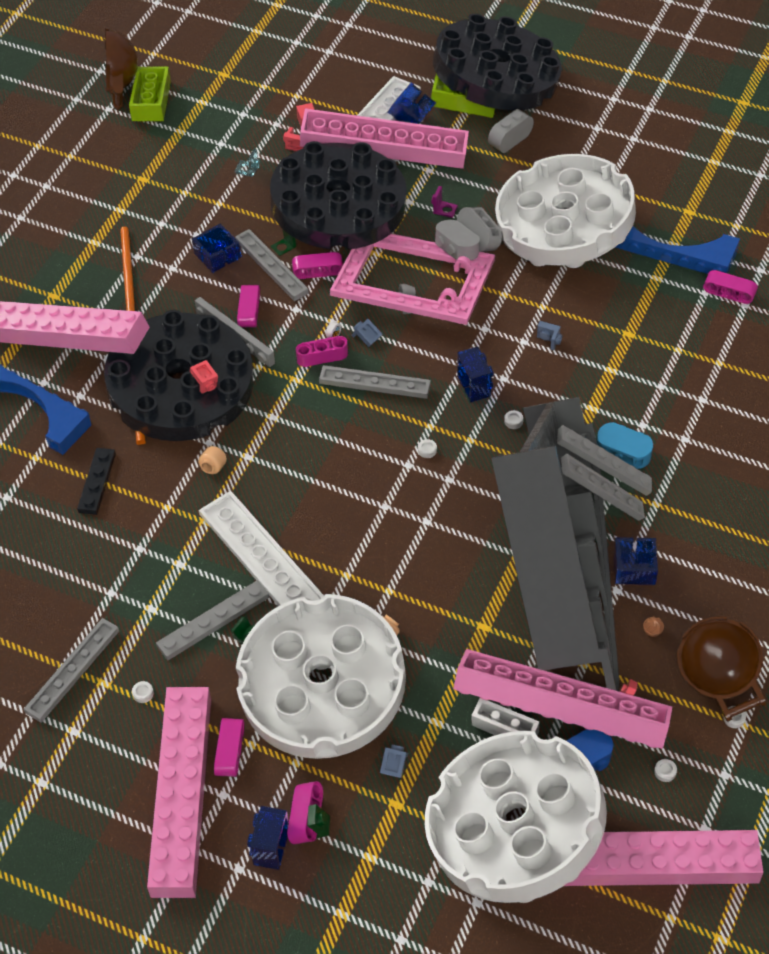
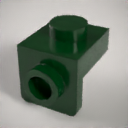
[307,804,330,839]

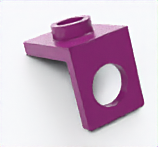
[431,186,458,218]

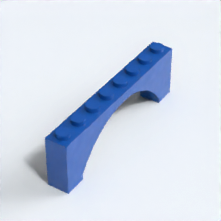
[615,226,740,274]
[0,364,91,455]

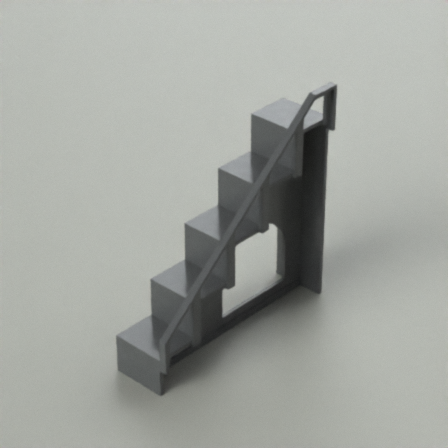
[491,397,620,692]

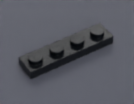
[77,448,116,515]

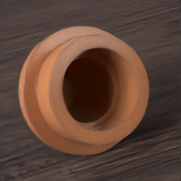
[643,616,664,637]

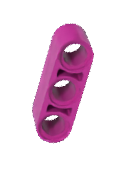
[292,252,343,279]
[703,270,758,304]
[237,285,260,328]
[296,336,348,367]
[214,718,244,777]
[287,781,323,844]

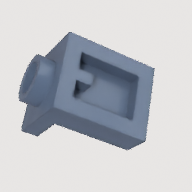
[351,319,383,347]
[537,321,562,350]
[380,745,408,778]

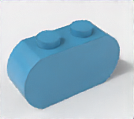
[597,422,653,469]

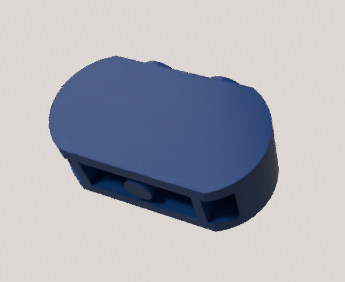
[566,729,613,771]

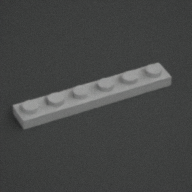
[235,229,309,301]
[195,297,275,367]
[319,365,431,399]
[557,425,652,496]
[561,454,645,521]
[156,580,269,661]
[24,618,119,723]

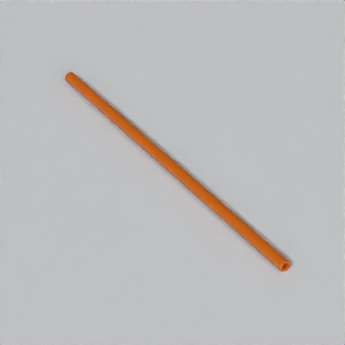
[120,227,146,445]

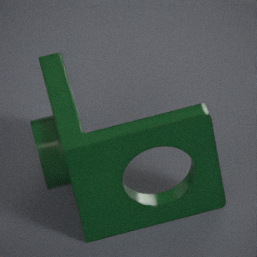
[270,230,296,256]

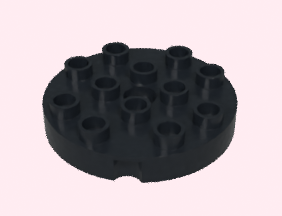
[433,14,562,110]
[270,141,407,249]
[104,310,253,441]

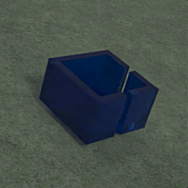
[388,83,436,124]
[192,223,241,273]
[457,346,494,403]
[614,537,658,585]
[247,806,289,870]

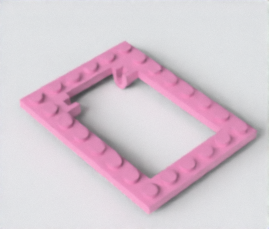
[330,234,495,325]

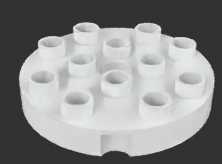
[495,154,636,268]
[236,594,406,759]
[425,731,607,903]

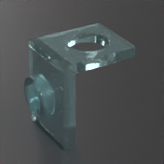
[235,149,260,177]

